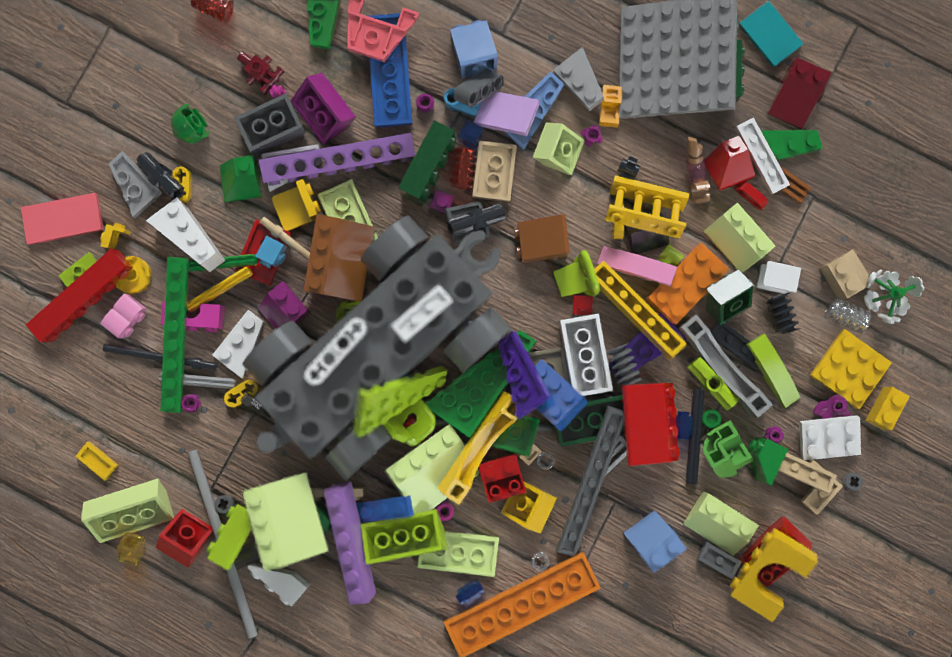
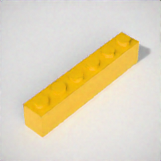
[594,260,687,361]

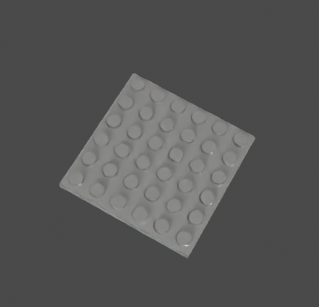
[619,0,737,119]

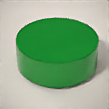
[702,409,721,429]

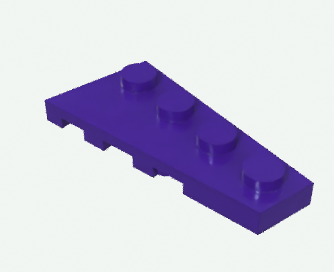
[608,312,687,380]
[498,331,551,419]

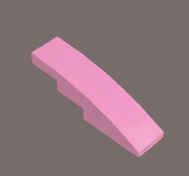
[597,246,677,286]

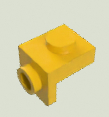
[100,223,131,250]

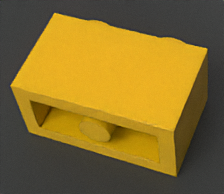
[865,387,910,431]

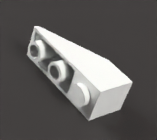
[247,562,310,606]

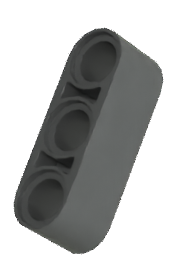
[454,69,504,107]

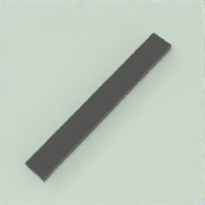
[556,406,625,557]

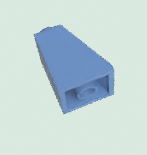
[450,20,498,79]
[623,510,686,573]

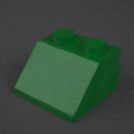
[748,437,789,485]

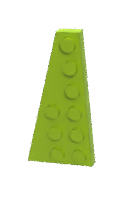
[354,366,447,438]

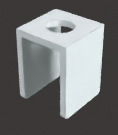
[756,261,801,295]

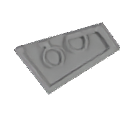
[109,151,163,219]

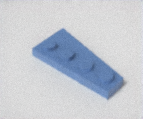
[503,72,564,151]

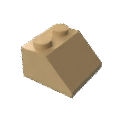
[819,249,869,301]

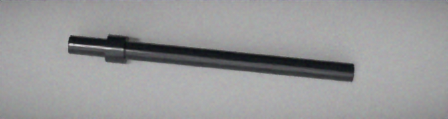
[103,344,217,370]

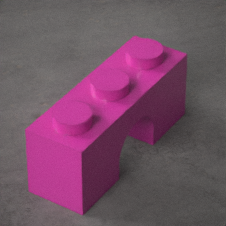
[160,302,225,332]

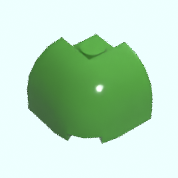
[702,421,754,478]

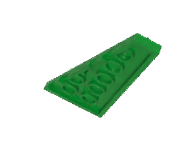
[425,330,537,438]

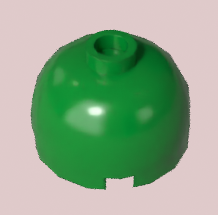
[171,104,209,143]

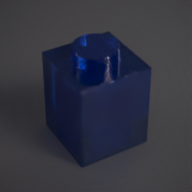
[458,120,484,150]

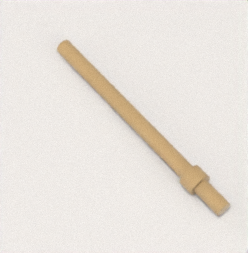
[260,217,310,261]

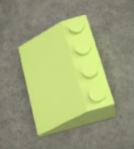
[384,424,480,514]
[243,473,328,571]

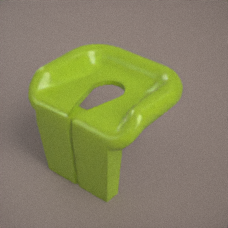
[553,250,600,298]
[383,398,436,446]

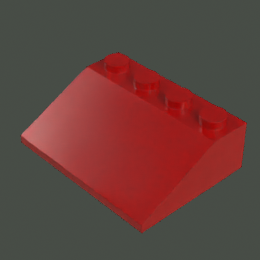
[622,383,680,466]

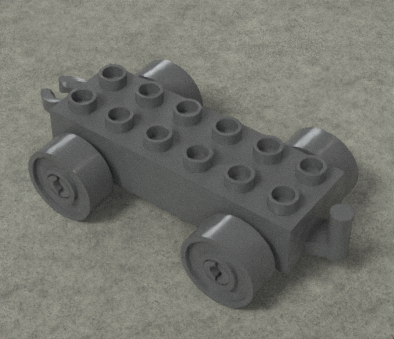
[242,216,512,480]

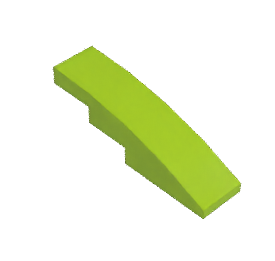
[746,334,801,408]

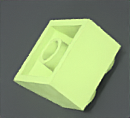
[533,123,585,175]

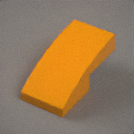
[599,85,622,127]

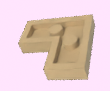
[801,460,843,515]

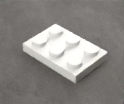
[799,415,861,460]

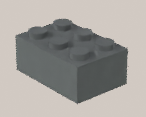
[234,94,306,157]

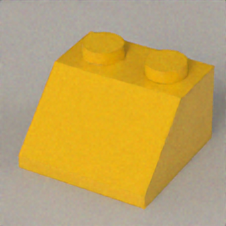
[501,481,557,534]

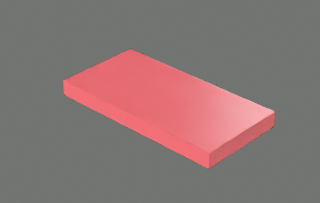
[21,193,104,245]

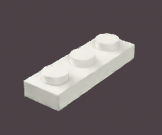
[391,285,453,342]

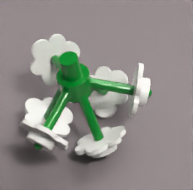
[864,270,924,324]

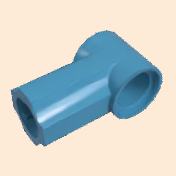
[444,88,482,118]

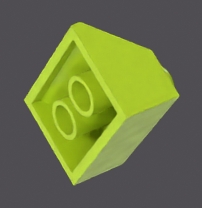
[206,504,252,570]

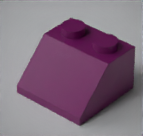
[258,281,311,329]

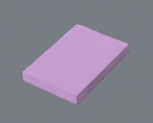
[474,92,540,136]

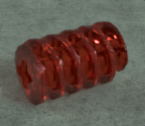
[191,0,234,24]
[450,147,477,190]

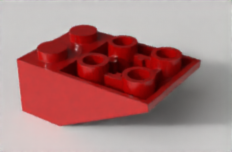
[739,515,812,587]

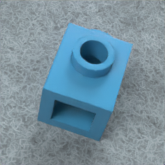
[256,236,287,268]

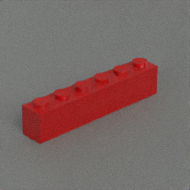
[25,249,134,343]

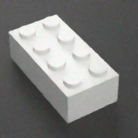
[558,314,613,396]

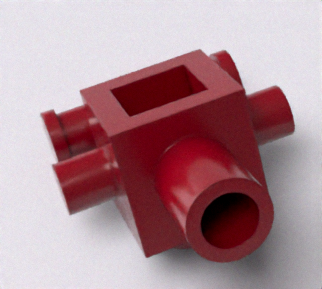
[237,51,285,96]

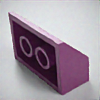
[291,73,356,145]

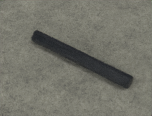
[686,388,705,484]

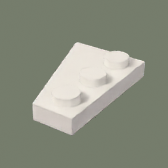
[213,310,264,379]

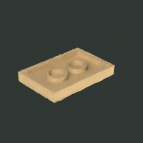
[472,141,517,202]

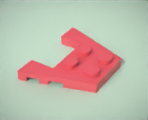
[348,0,419,62]

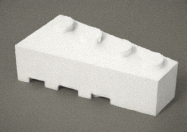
[146,198,225,272]

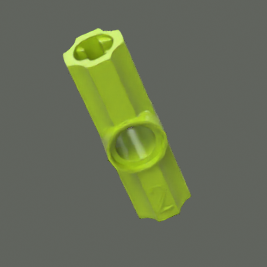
[687,356,739,411]

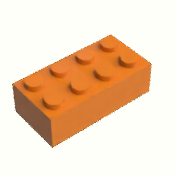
[644,242,729,325]

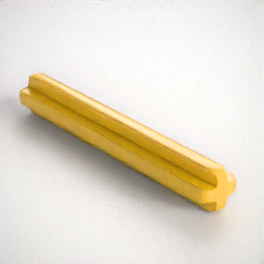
[187,267,253,312]

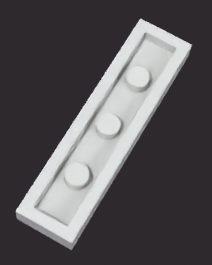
[735,117,790,195]

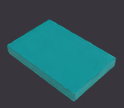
[738,1,804,68]

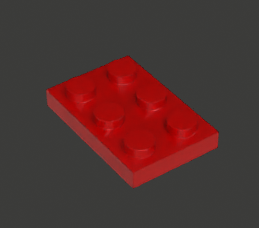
[234,219,292,286]

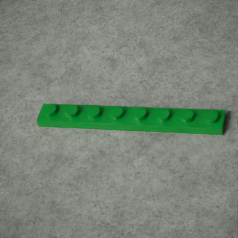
[160,257,189,413]

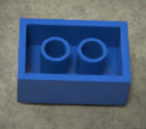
[535,359,588,432]

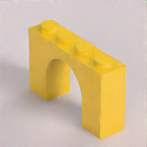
[730,528,818,622]

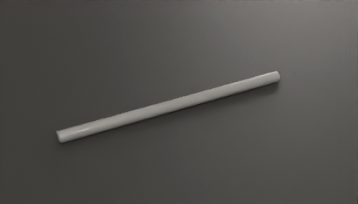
[188,450,258,639]

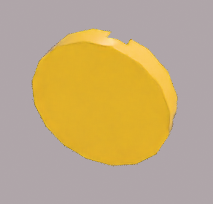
[115,256,152,294]

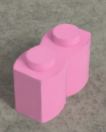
[100,294,147,338]

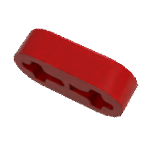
[734,181,769,210]

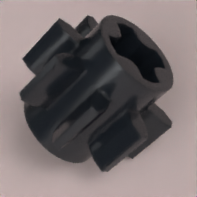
[617,156,640,179]

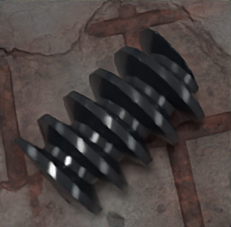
[766,292,801,334]

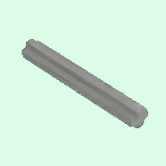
[159,373,236,389]

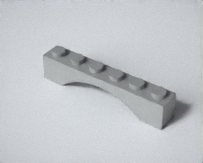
[677,315,772,418]

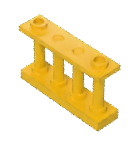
[605,176,689,239]

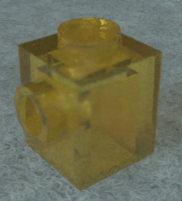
[117,532,146,566]

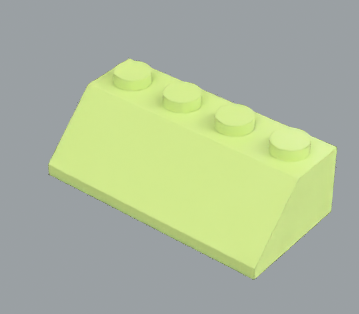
[81,479,174,543]

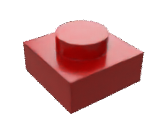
[572,295,593,316]

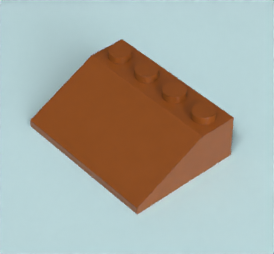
[303,214,375,302]

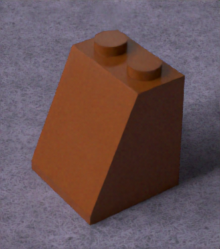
[514,214,570,263]

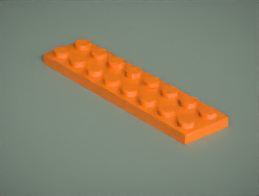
[443,552,601,657]

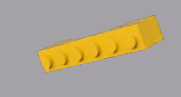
[437,391,517,505]

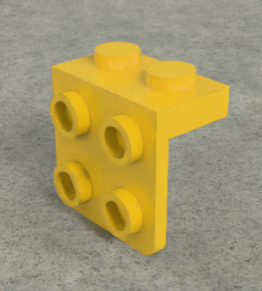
[272,179,321,231]

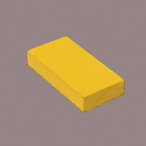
[75,441,119,481]

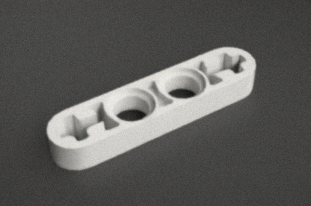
[305,319,367,384]

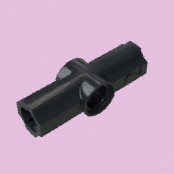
[136,152,185,200]
[447,204,506,237]

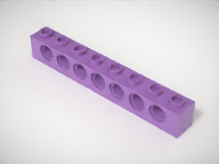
[259,133,415,186]

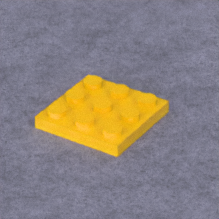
[810,329,892,409]

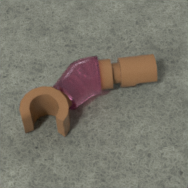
[686,137,711,204]

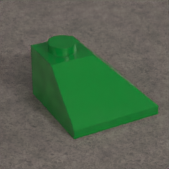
[220,155,262,203]

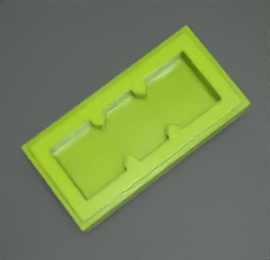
[58,252,97,287]

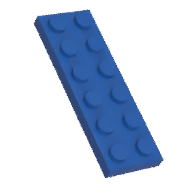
[368,13,413,128]

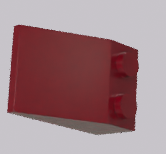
[767,57,831,129]

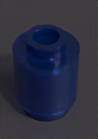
[676,411,693,439]
[456,579,486,607]

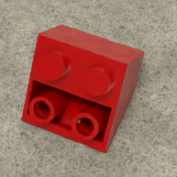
[479,453,526,503]

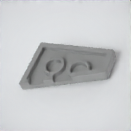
[553,47,604,111]

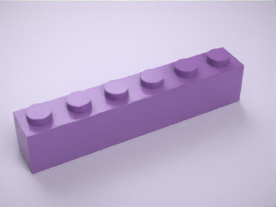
[324,482,376,605]

